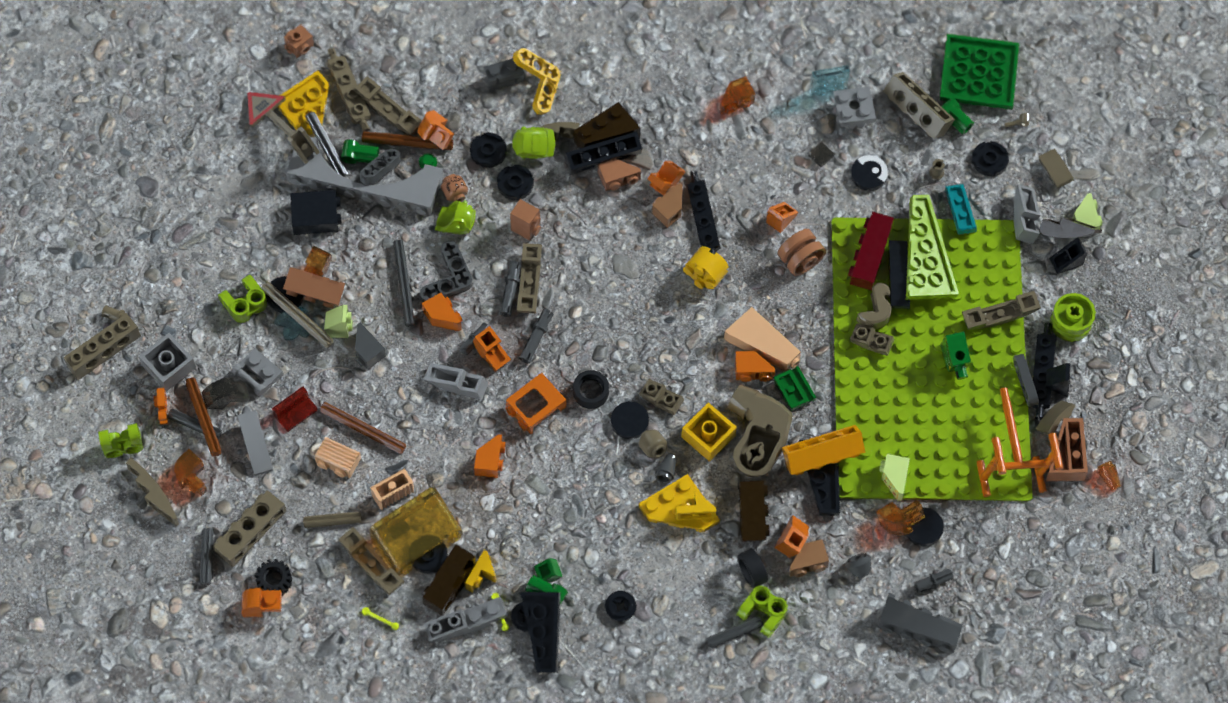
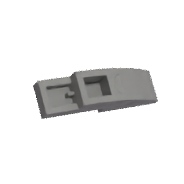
[424,597,508,642]

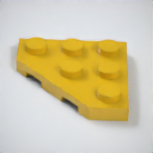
[277,70,329,137]
[638,474,720,533]

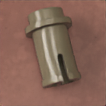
[929,159,945,180]
[101,305,126,321]

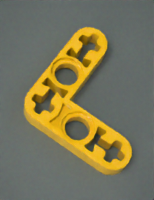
[513,48,561,115]

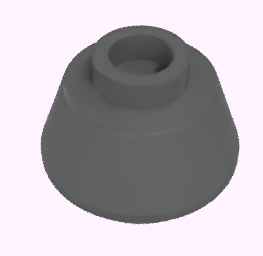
[846,553,871,578]

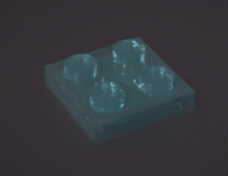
[809,65,850,96]

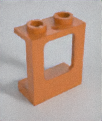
[505,372,566,434]

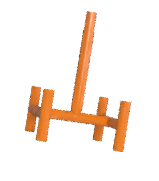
[976,387,1063,497]

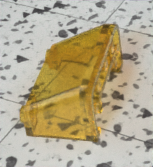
[369,487,463,576]

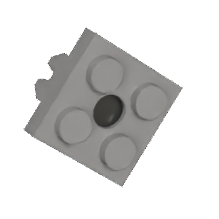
[833,87,876,130]

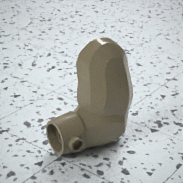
[728,384,793,478]

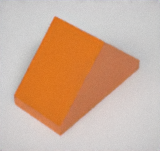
[766,202,799,233]

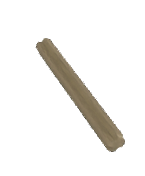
[261,282,333,348]

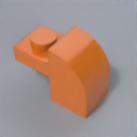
[417,110,454,150]
[647,161,686,196]
[473,326,511,372]
[241,588,282,617]

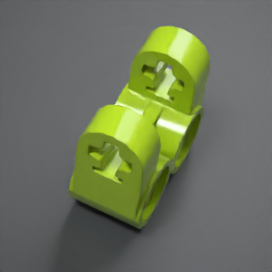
[217,274,267,323]
[98,423,143,458]
[736,586,788,638]

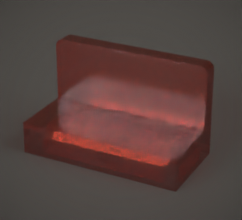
[272,386,318,432]

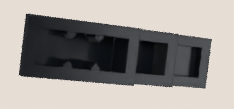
[888,240,910,309]

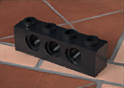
[565,132,642,175]

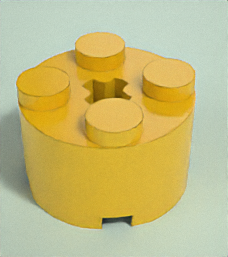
[683,246,729,289]

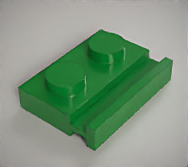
[773,366,816,412]

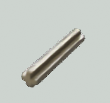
[303,511,362,528]

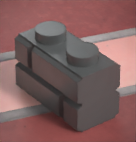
[483,58,524,92]

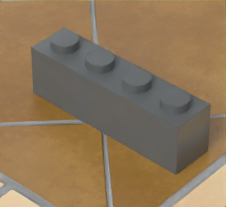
[878,593,963,653]

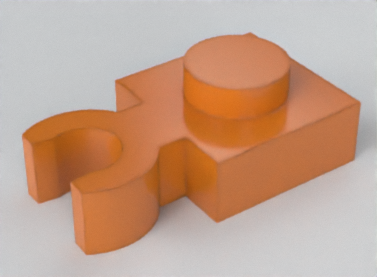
[154,388,168,425]

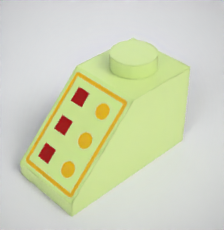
[879,454,910,501]

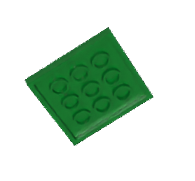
[939,34,1020,110]

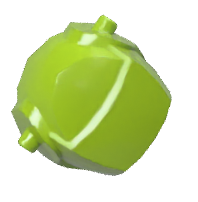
[512,126,555,159]
[435,200,476,234]

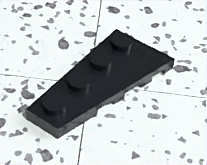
[799,440,840,516]
[520,592,561,673]

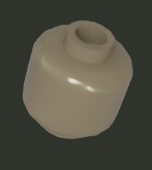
[639,429,667,458]

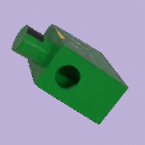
[940,332,971,380]

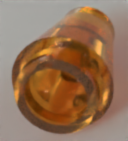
[1097,461,1121,491]

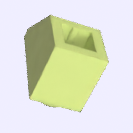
[1072,193,1102,228]
[324,305,353,338]

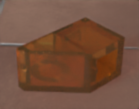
[720,76,755,116]

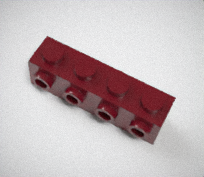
[848,211,894,291]

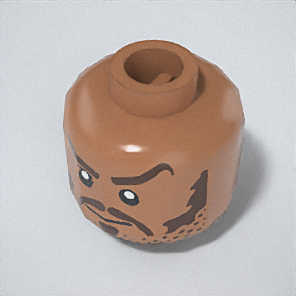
[441,174,468,202]

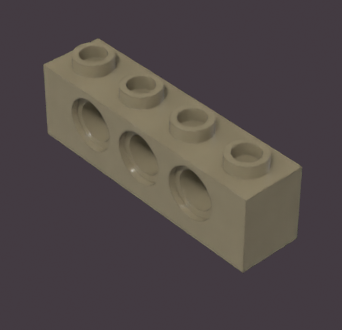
[883,72,955,139]
[63,313,141,380]
[213,490,286,567]

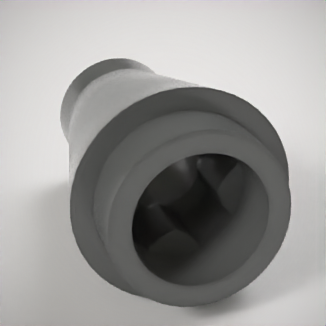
[655,454,677,484]

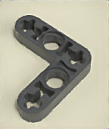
[420,240,473,302]

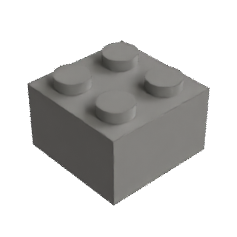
[139,333,196,391]

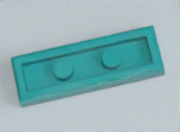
[945,184,977,234]

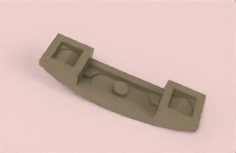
[355,76,422,135]
[517,243,542,314]
[962,291,1041,330]
[338,527,405,595]

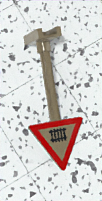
[247,92,320,164]

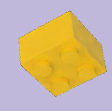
[681,402,737,462]

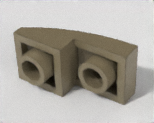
[541,122,580,141]
[1038,148,1074,189]
[850,324,894,356]
[639,379,684,415]
[1036,401,1076,435]

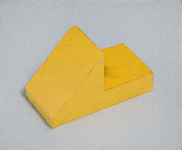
[676,491,716,520]
[465,550,496,593]

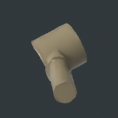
[1004,113,1030,128]

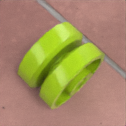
[1050,293,1096,342]

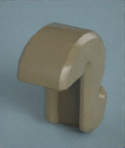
[856,283,892,330]

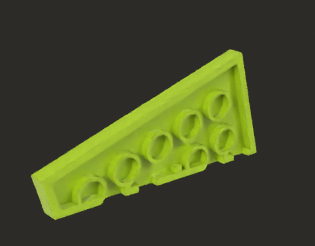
[906,195,959,300]

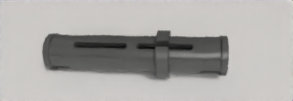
[499,260,522,317]
[519,309,554,364]

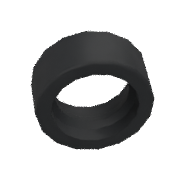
[573,370,609,409]
[737,548,768,588]

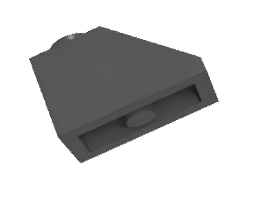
[355,322,386,370]

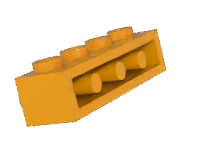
[782,425,865,475]

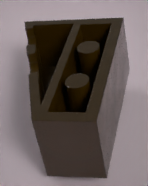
[574,102,641,148]
[737,481,770,542]
[422,543,476,616]

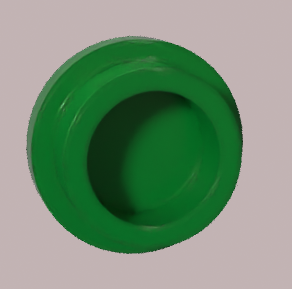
[419,153,438,169]

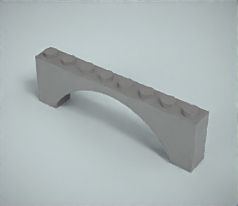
[286,136,444,216]

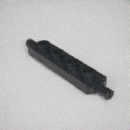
[687,170,721,254]
[1031,323,1057,420]

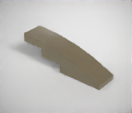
[126,457,179,527]

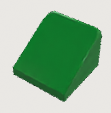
[534,558,563,582]

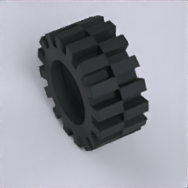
[255,559,292,596]

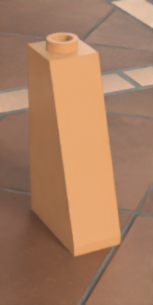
[724,307,801,371]

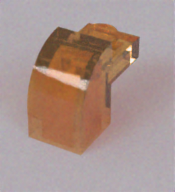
[304,245,332,277]
[174,449,207,496]
[876,500,925,535]

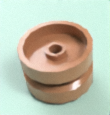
[777,229,826,276]

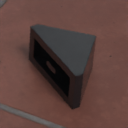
[1049,237,1087,274]
[1045,363,1070,397]

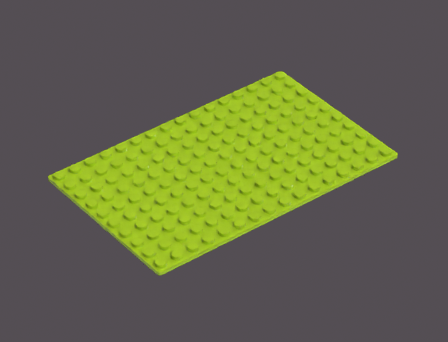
[831,217,1033,501]

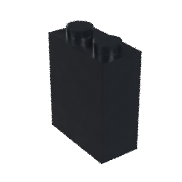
[290,190,342,235]

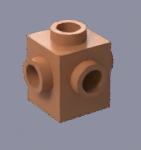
[284,24,314,58]

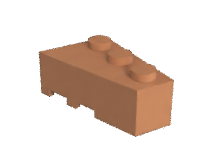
[283,267,345,309]
[1046,418,1088,481]

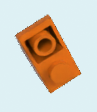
[422,293,463,331]
[735,351,775,382]
[474,434,506,478]
[774,515,809,558]

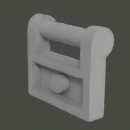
[231,348,283,396]

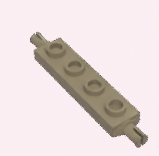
[327,48,371,132]

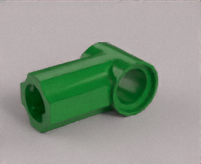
[941,98,974,135]
[340,139,379,164]
[525,575,568,605]

